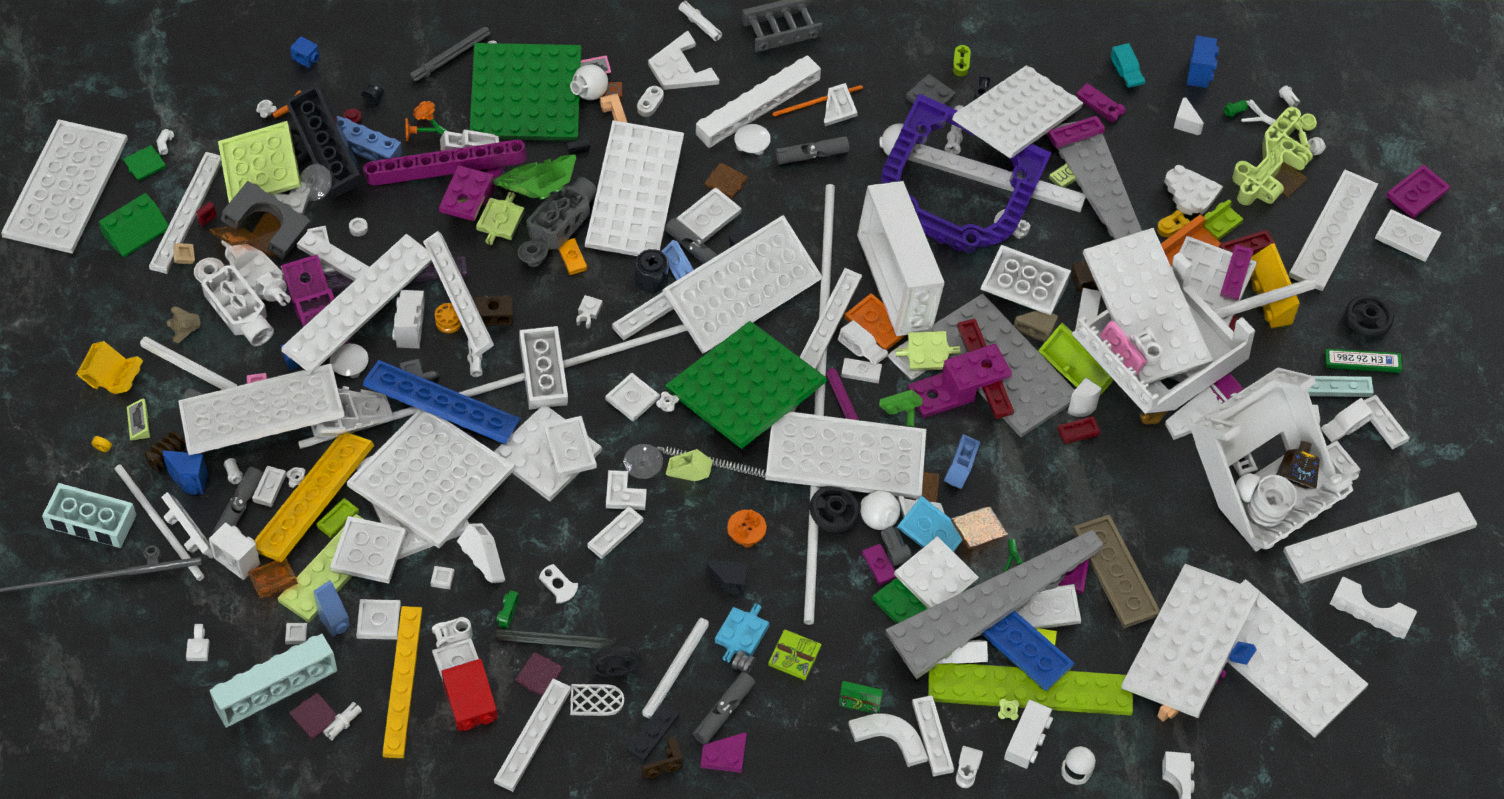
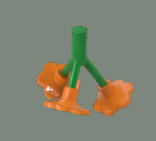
[405,101,449,141]

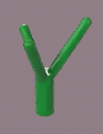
[1003,539,1024,573]

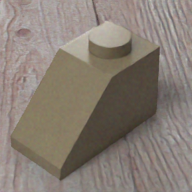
[1014,311,1058,342]

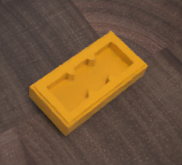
[558,238,587,275]

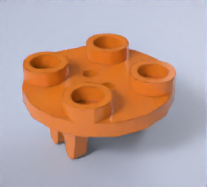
[727,509,767,548]

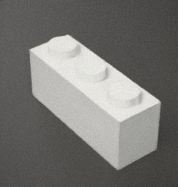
[1004,700,1053,769]

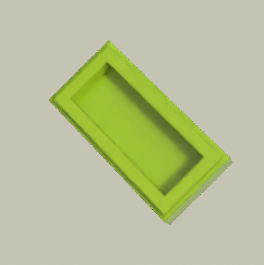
[317,498,359,538]

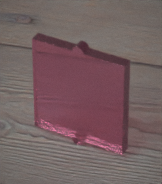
[515,652,563,696]
[290,693,336,739]

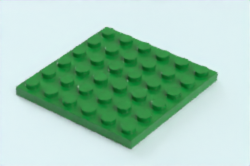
[470,43,581,141]
[665,321,827,449]

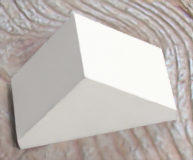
[1174,97,1204,135]

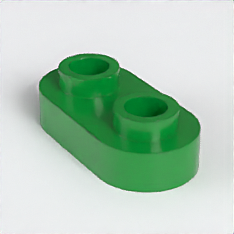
[497,590,519,629]

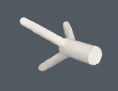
[1241,100,1276,125]

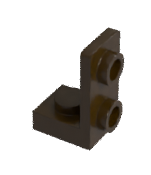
[642,736,683,778]

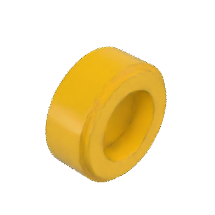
[91,436,112,452]

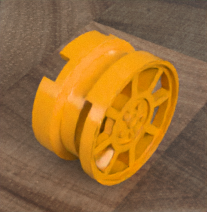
[435,303,462,333]

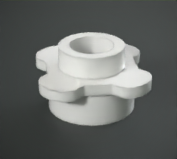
[256,100,277,118]
[656,392,679,412]
[286,467,306,488]

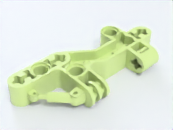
[1232,107,1313,205]

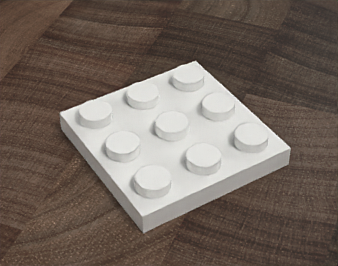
[330,516,406,583]
[894,536,979,609]

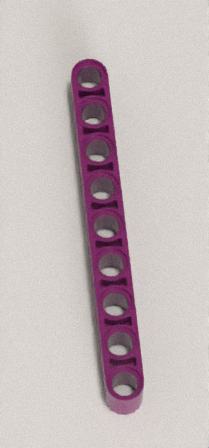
[363,140,527,186]

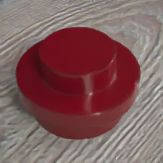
[343,108,361,124]

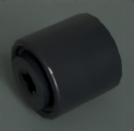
[635,249,669,293]

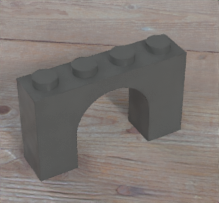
[221,181,310,260]

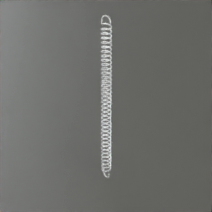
[657,446,789,484]

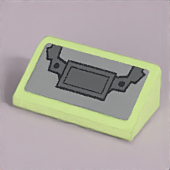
[127,399,150,441]

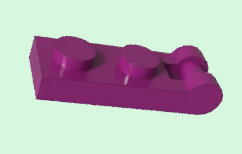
[1076,83,1126,123]

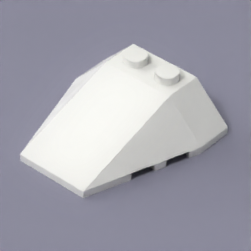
[311,386,394,437]

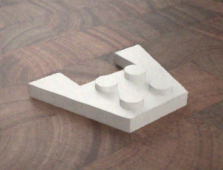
[648,31,719,90]

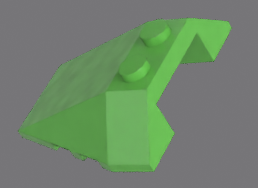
[493,155,576,199]

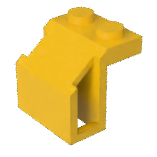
[76,341,143,394]

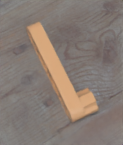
[599,93,627,123]

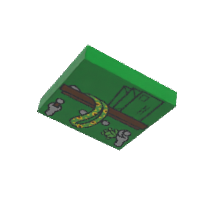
[839,681,883,714]

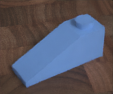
[944,434,980,489]
[313,580,350,637]

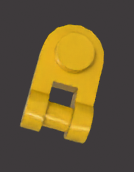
[1157,210,1190,237]

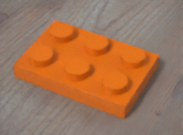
[844,293,906,351]

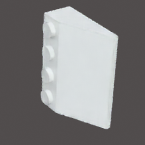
[981,245,1071,315]

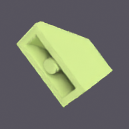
[666,449,713,481]

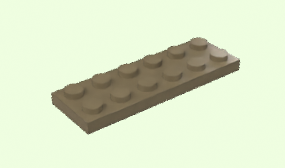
[1073,514,1160,628]

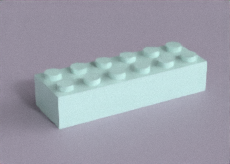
[209,634,337,728]

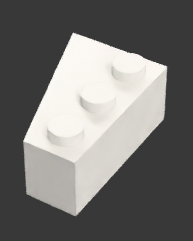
[393,290,425,349]

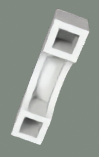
[1330,577,1417,639]
[1162,751,1194,799]

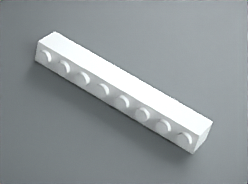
[696,55,821,148]

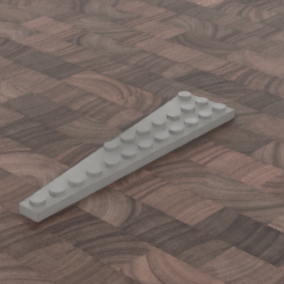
[1046,122,1142,240]
[886,530,1103,679]

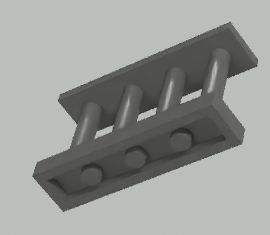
[742,0,822,52]

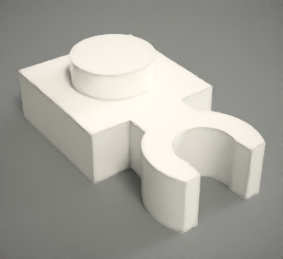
[577,295,603,328]

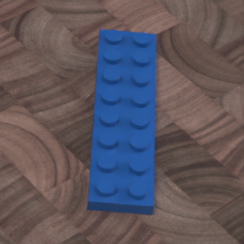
[363,360,520,444]

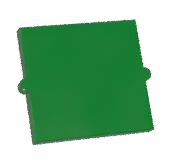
[123,145,166,181]

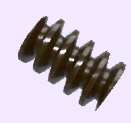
[144,431,187,472]

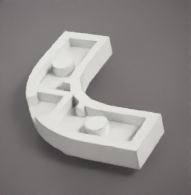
[848,714,928,767]

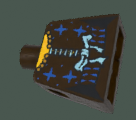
[1276,441,1320,490]

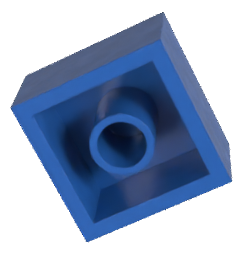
[1187,35,1219,88]

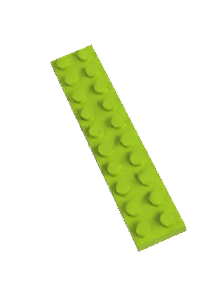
[928,663,1133,716]

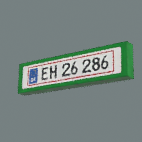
[1324,349,1402,373]

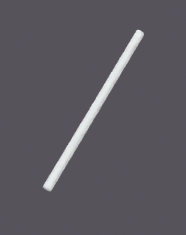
[115,465,204,581]

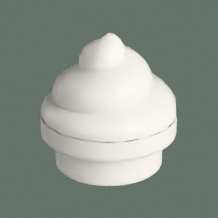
[1308,137,1326,155]

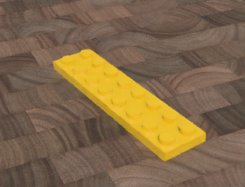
[254,433,374,562]

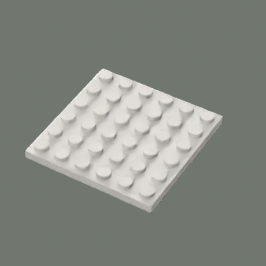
[347,409,514,548]

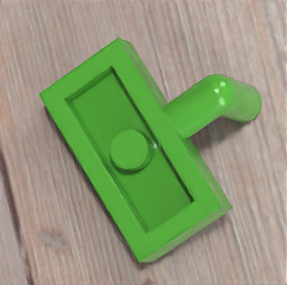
[879,390,922,428]

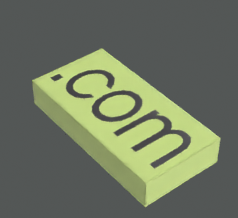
[1049,164,1075,188]

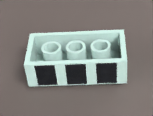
[42,483,136,548]

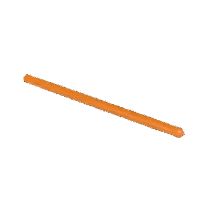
[772,85,863,116]

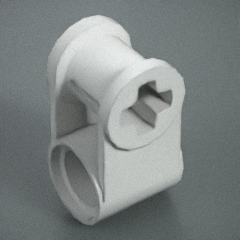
[1130,327,1163,366]
[432,617,473,648]
[956,746,983,788]

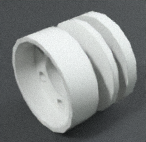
[1246,475,1297,527]

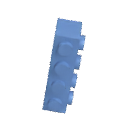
[337,116,402,161]

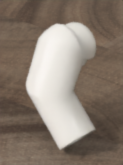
[156,129,174,155]

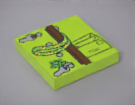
[768,629,822,680]

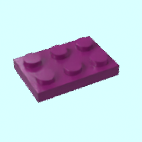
[1386,164,1451,219]

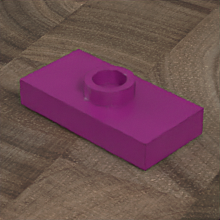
[862,544,897,586]

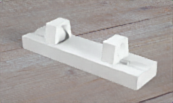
[162,492,214,559]

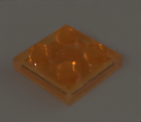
[248,558,298,599]

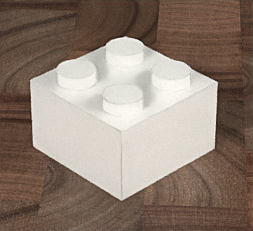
[209,522,260,580]

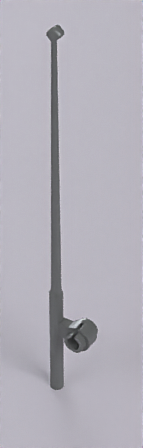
[0,545,202,592]

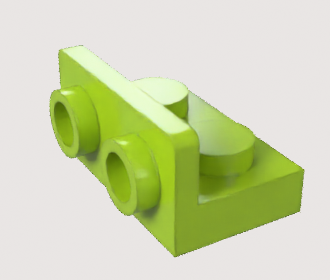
[1203,200,1243,241]

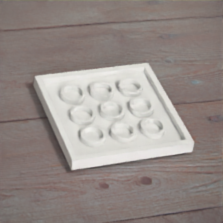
[494,406,602,501]

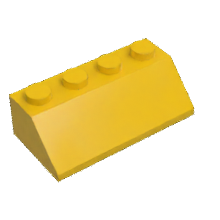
[1251,243,1300,328]

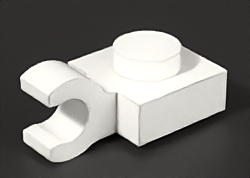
[1324,464,1359,493]
[186,624,210,661]

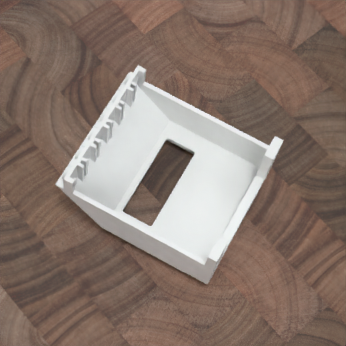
[1071,252,1255,414]
[1189,368,1353,552]

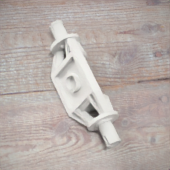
[221,235,291,306]

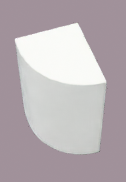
[1068,378,1102,417]

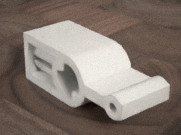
[838,320,888,365]
[1321,398,1374,443]
[936,640,988,664]

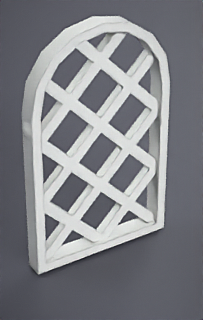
[570,684,624,716]

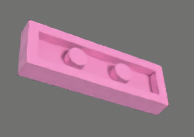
[1100,321,1147,375]

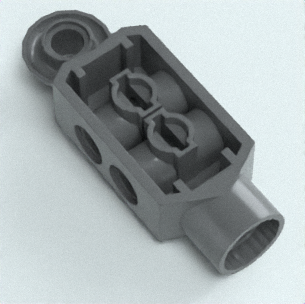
[518,177,597,267]

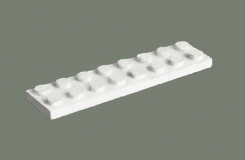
[1289,170,1378,292]

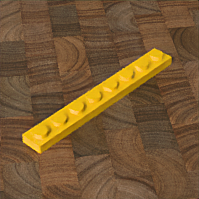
[383,606,422,758]

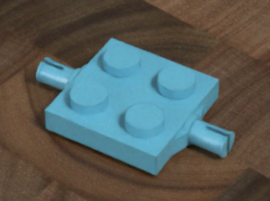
[715,603,769,663]

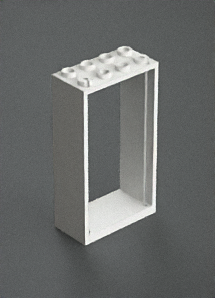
[857,181,944,336]

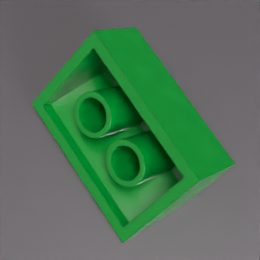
[98,193,169,258]

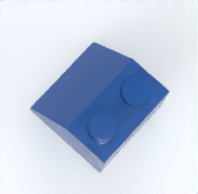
[163,451,208,495]

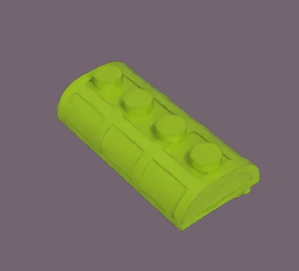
[1038,323,1114,395]

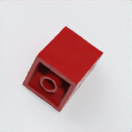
[441,658,498,731]

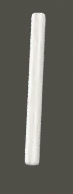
[1212,278,1316,318]
[140,337,237,390]
[642,618,709,719]

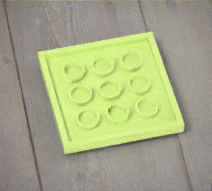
[218,121,302,203]

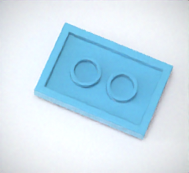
[897,496,968,552]

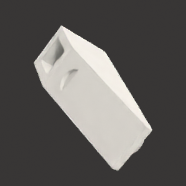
[457,523,505,583]

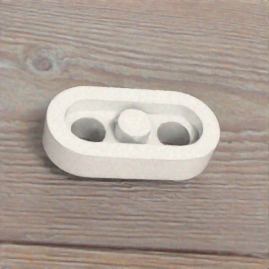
[637,86,663,117]

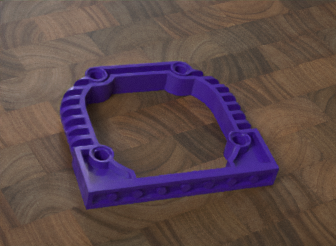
[881,93,1051,253]

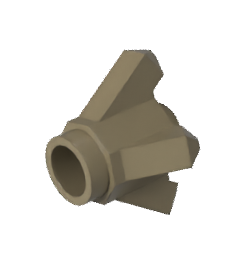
[166,306,200,343]

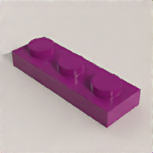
[1048,116,1105,148]
[1220,244,1254,301]

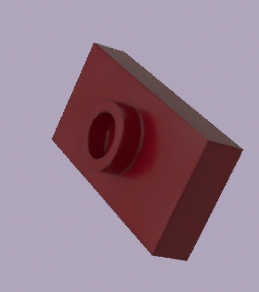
[1057,416,1101,445]

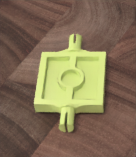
[476,192,525,245]
[896,331,960,371]

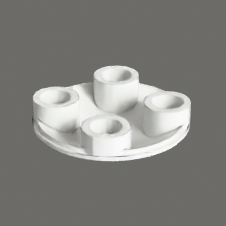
[734,124,770,155]
[330,344,368,378]

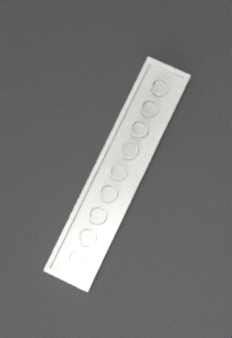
[281,234,435,374]
[1283,492,1477,584]

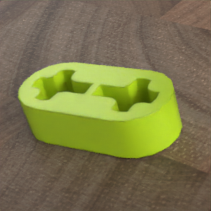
[953,45,971,76]

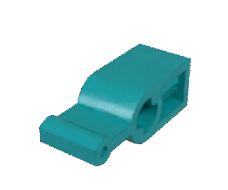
[1111,43,1145,88]

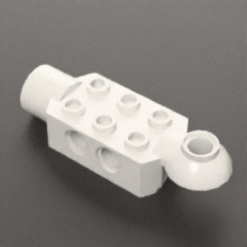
[194,258,274,347]

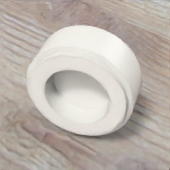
[349,218,368,236]

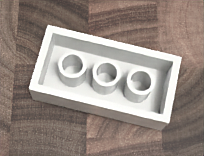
[519,326,568,410]

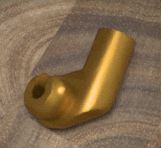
[1140,411,1167,424]

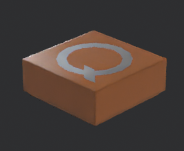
[604,82,622,100]

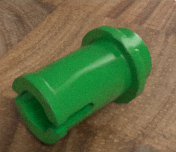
[1224,99,1248,117]

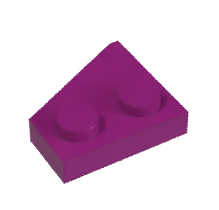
[700,733,747,773]

